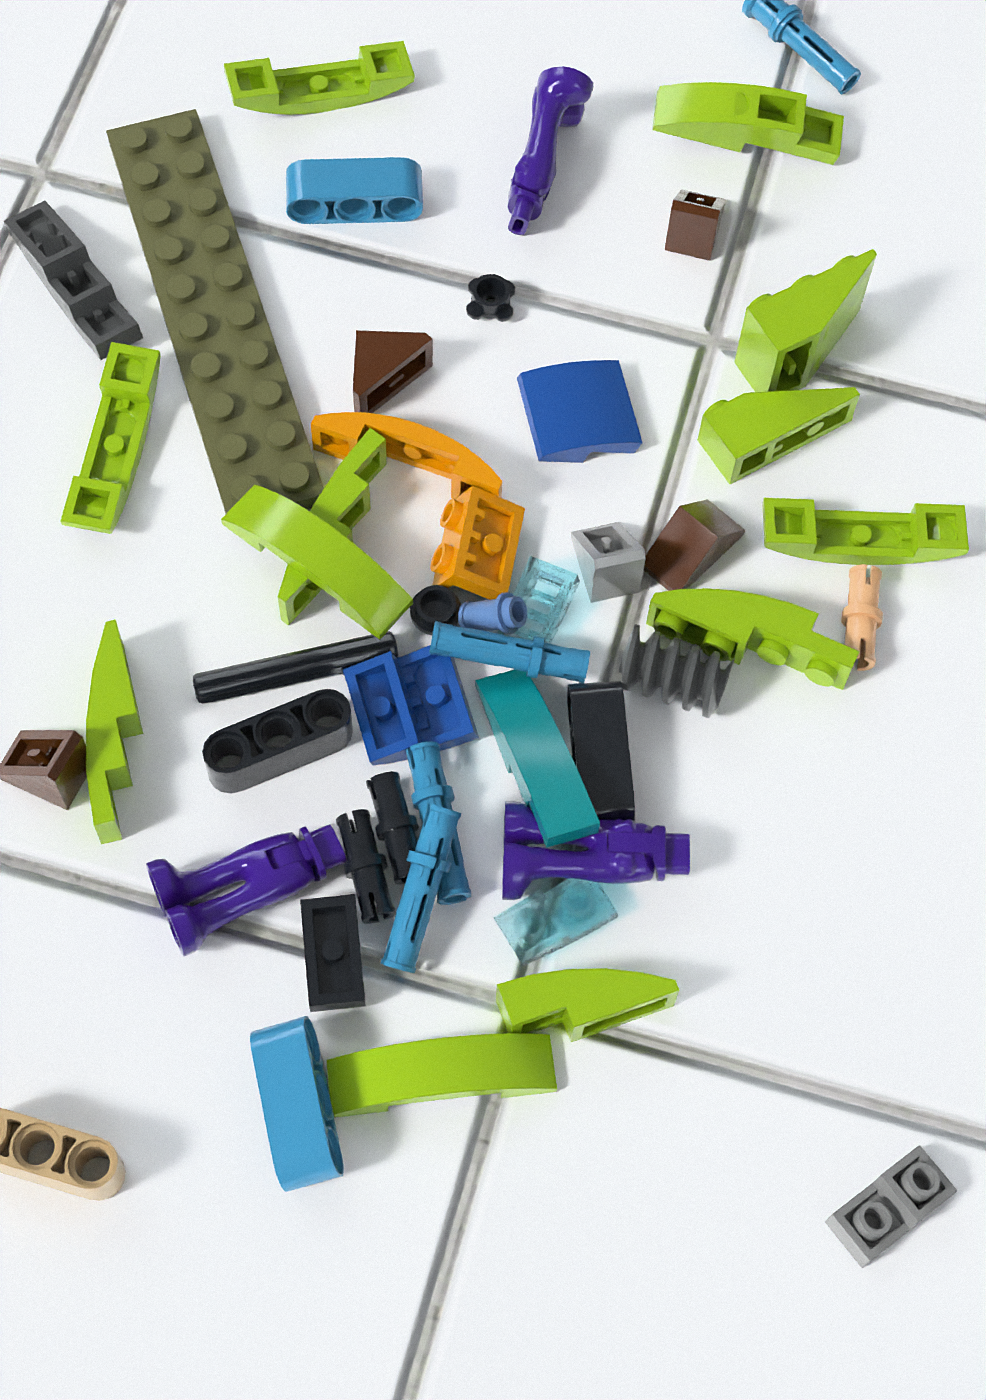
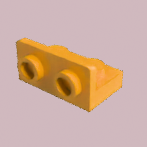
[430,485,525,600]

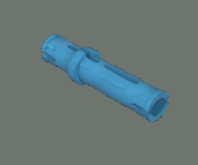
[429,621,590,683]
[406,741,472,905]
[380,803,462,973]

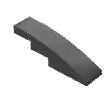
[3,200,143,360]

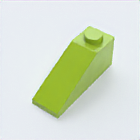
[697,387,860,485]

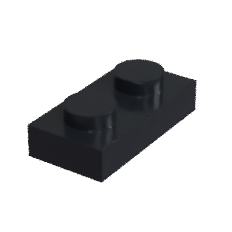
[300,894,366,1012]

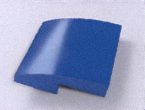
[516,360,643,463]
[343,645,479,766]

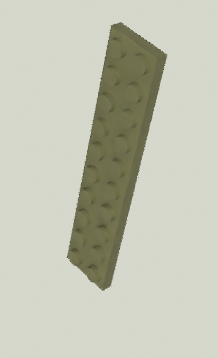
[106,109,324,514]

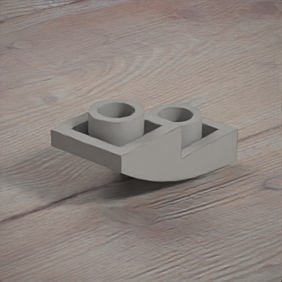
[824,1145,958,1268]

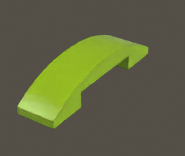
[224,40,415,115]
[60,342,161,534]
[221,484,413,640]
[762,498,969,565]
[326,1033,557,1118]

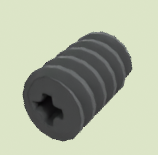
[619,624,735,719]

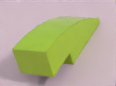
[496,968,680,1043]

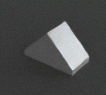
[570,522,646,603]

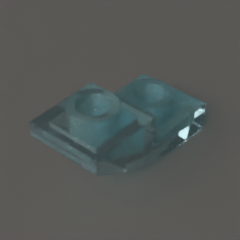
[493,879,618,966]

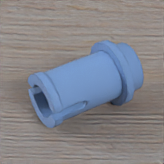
[458,592,527,634]

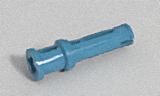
[742,0,861,95]

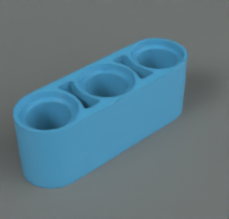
[286,157,423,224]
[250,1016,344,1192]

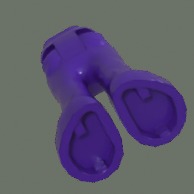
[507,66,594,235]
[502,801,690,901]
[145,824,347,957]

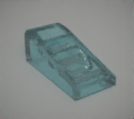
[497,556,580,644]

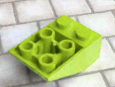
[734,249,877,392]

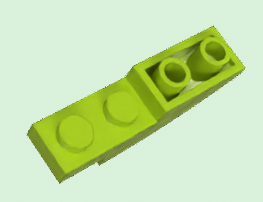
[652,82,844,165]
[646,588,860,690]

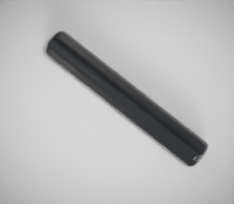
[192,631,398,704]

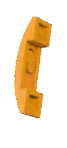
[311,412,503,499]

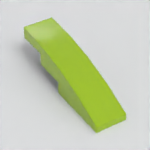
[277,428,387,626]
[86,619,144,845]

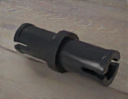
[366,771,419,885]
[336,809,396,924]

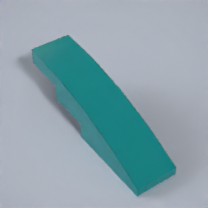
[475,670,600,848]

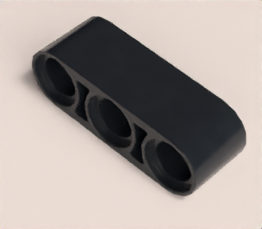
[567,681,635,822]
[202,689,353,794]

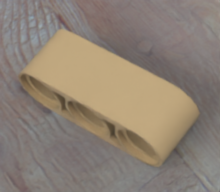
[0,1107,126,1201]

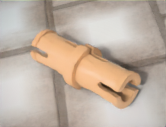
[841,564,883,671]

